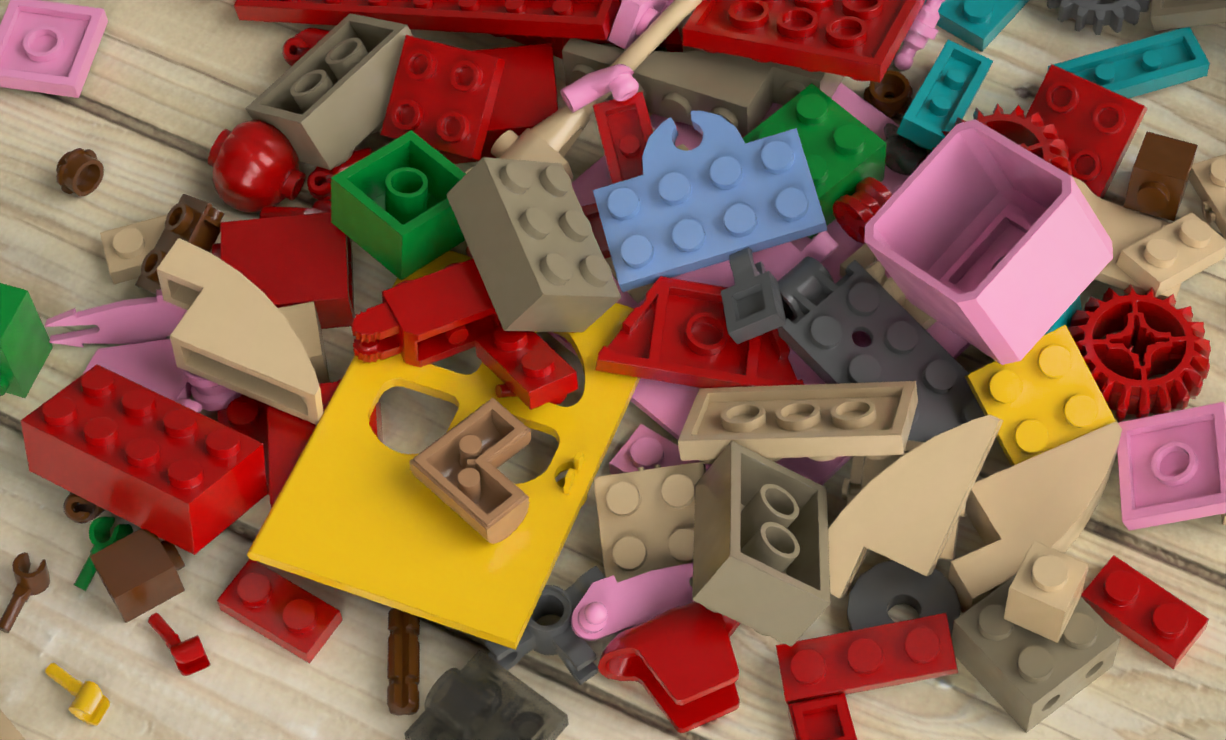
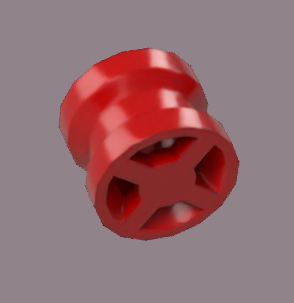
[833,177,892,244]

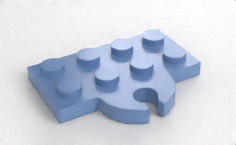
[593,110,827,292]

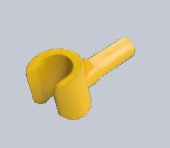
[45,663,110,726]

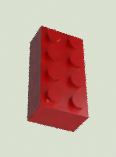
[21,364,268,555]

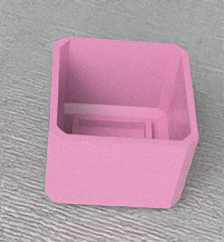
[864,119,1113,365]

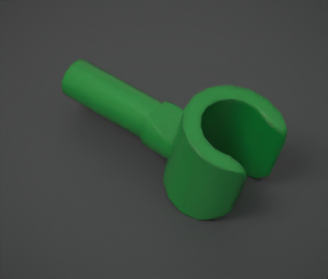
[74,516,133,591]

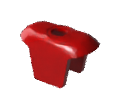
[598,601,741,733]

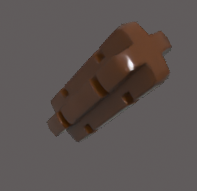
[387,608,420,716]

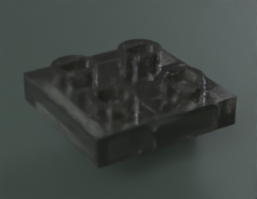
[404,650,569,740]

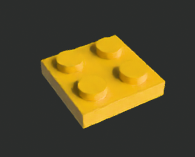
[964,325,1116,467]

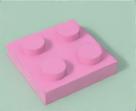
[0,0,108,98]
[1117,402,1226,531]

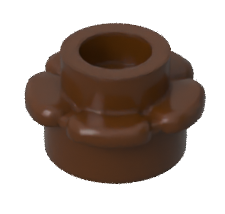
[863,70,913,118]
[56,148,104,196]

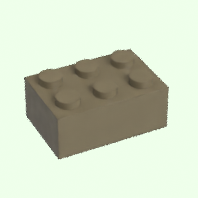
[246,13,414,170]
[446,157,622,332]
[692,441,831,647]

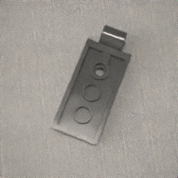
[778,257,997,442]

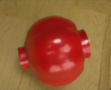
[208,120,306,213]

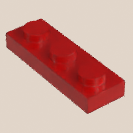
[776,613,959,704]

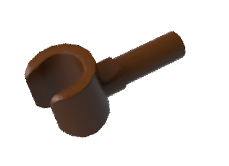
[0,552,50,633]

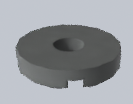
[847,560,961,637]

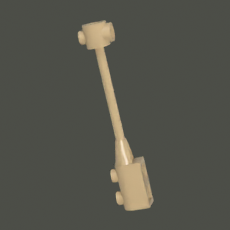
[465,0,703,180]

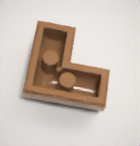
[410,398,531,544]

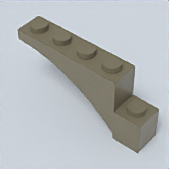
[562,38,844,138]

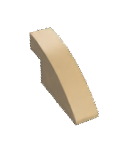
[157,238,324,425]
[828,414,1004,598]
[948,421,1122,613]

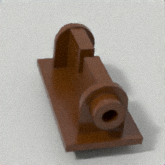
[135,194,225,294]

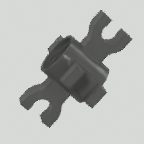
[484,566,606,685]

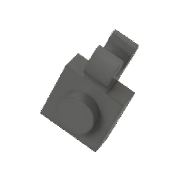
[721,247,786,344]

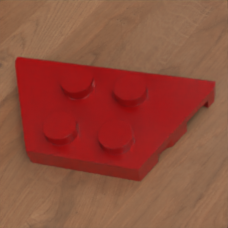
[595,276,805,388]

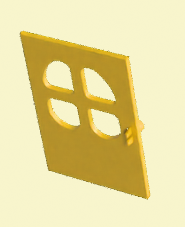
[247,250,641,650]

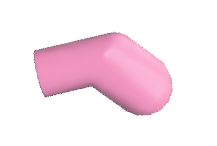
[560,64,639,113]

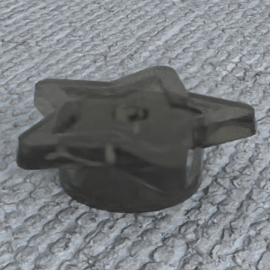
[884,123,932,175]

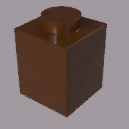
[1123,131,1198,221]
[90,528,185,623]

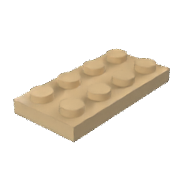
[678,381,918,464]

